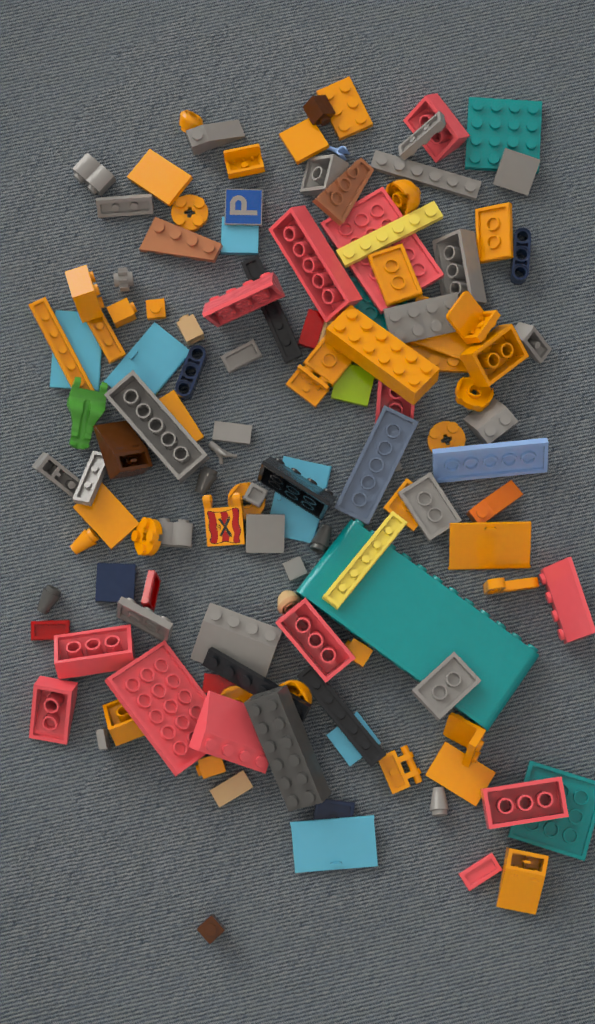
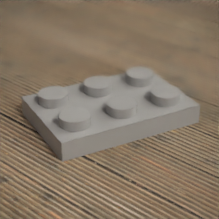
[397,472,462,541]
[116,596,173,643]
[411,652,482,721]

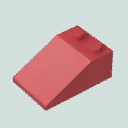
[375,380,415,423]
[29,676,78,745]

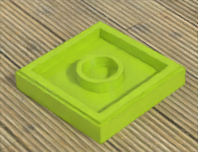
[331,364,375,407]

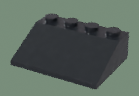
[257,457,336,521]

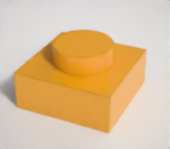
[146,298,166,320]

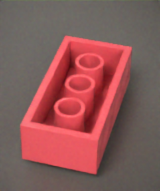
[480,776,569,829]

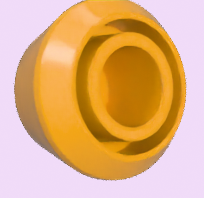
[179,110,203,133]

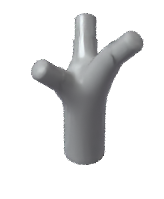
[208,440,237,464]

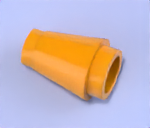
[70,528,99,554]

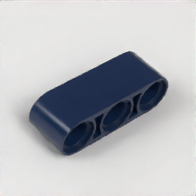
[510,228,531,285]
[175,345,207,401]

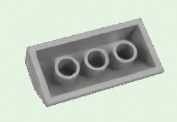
[432,229,487,305]

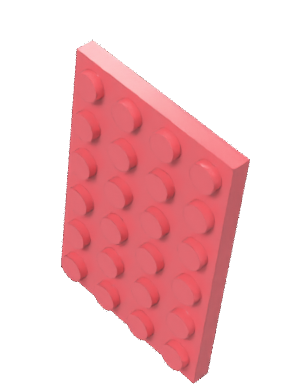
[320,187,444,314]
[105,640,206,777]

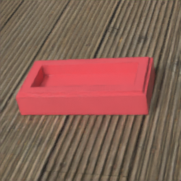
[458,852,503,891]

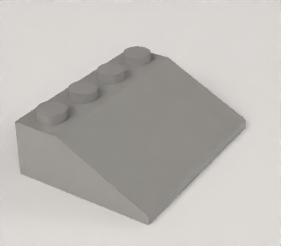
[190,603,283,678]

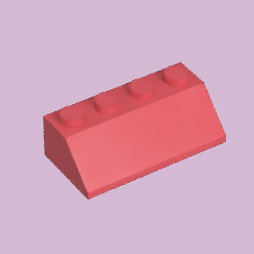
[275,597,356,683]
[54,624,135,679]

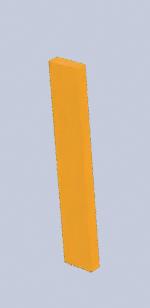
[28,297,95,391]

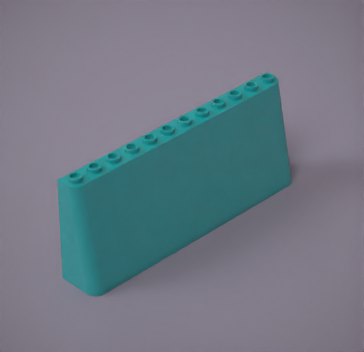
[296,519,539,732]

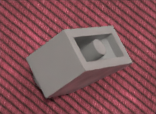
[514,322,552,364]

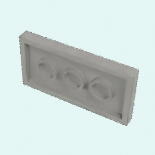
[383,292,459,343]

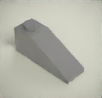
[186,120,245,155]
[31,452,80,498]

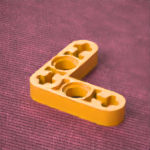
[483,577,539,595]

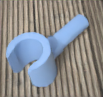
[327,146,350,161]

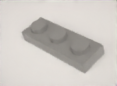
[398,111,446,161]
[96,194,154,218]
[72,451,107,506]

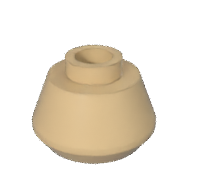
[277,590,302,614]

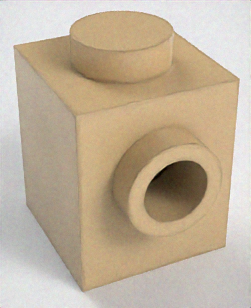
[176,314,205,347]

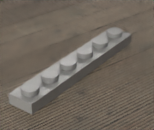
[370,150,482,201]

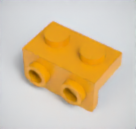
[223,144,265,179]
[286,364,330,408]

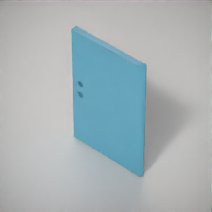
[50,310,105,391]
[104,322,189,395]
[270,456,332,543]
[290,815,378,873]

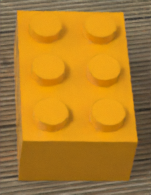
[459,324,529,388]

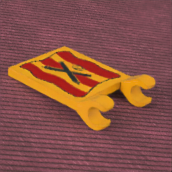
[202,492,245,547]

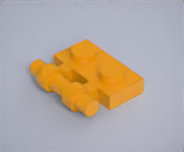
[379,745,423,794]

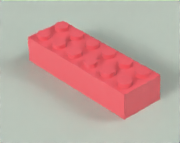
[268,205,363,323]

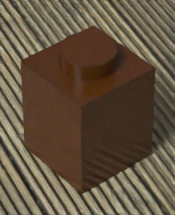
[303,95,335,126]
[197,913,226,944]

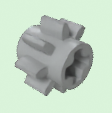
[113,267,134,291]

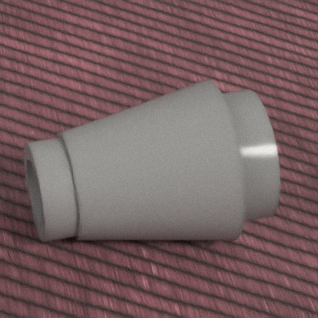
[429,787,449,817]

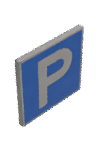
[225,189,263,226]

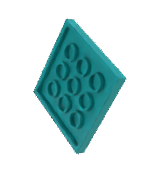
[464,97,542,174]
[507,760,595,861]

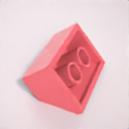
[403,93,470,163]

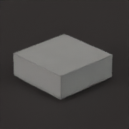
[242,482,269,508]
[282,556,308,581]

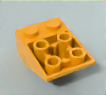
[496,847,549,915]

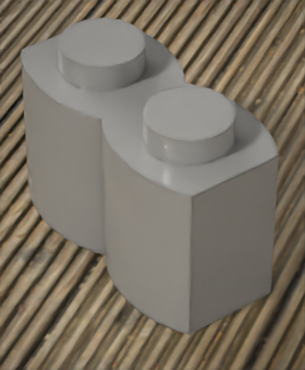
[72,153,116,196]
[158,518,193,548]

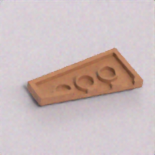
[312,158,374,226]
[139,217,223,263]

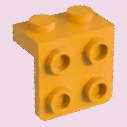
[446,291,501,344]
[443,712,486,768]

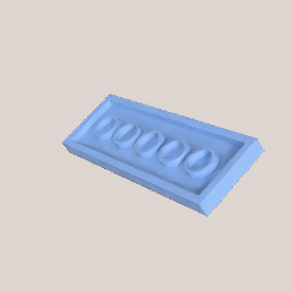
[432,438,549,483]

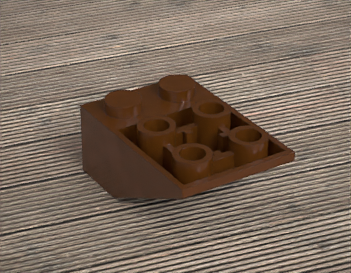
[93,421,153,480]

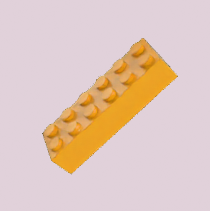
[325,305,440,406]

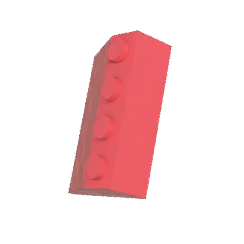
[202,272,285,327]
[539,557,595,644]
[189,690,269,774]

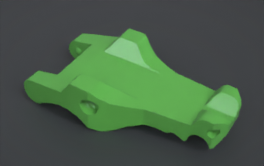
[67,377,108,450]

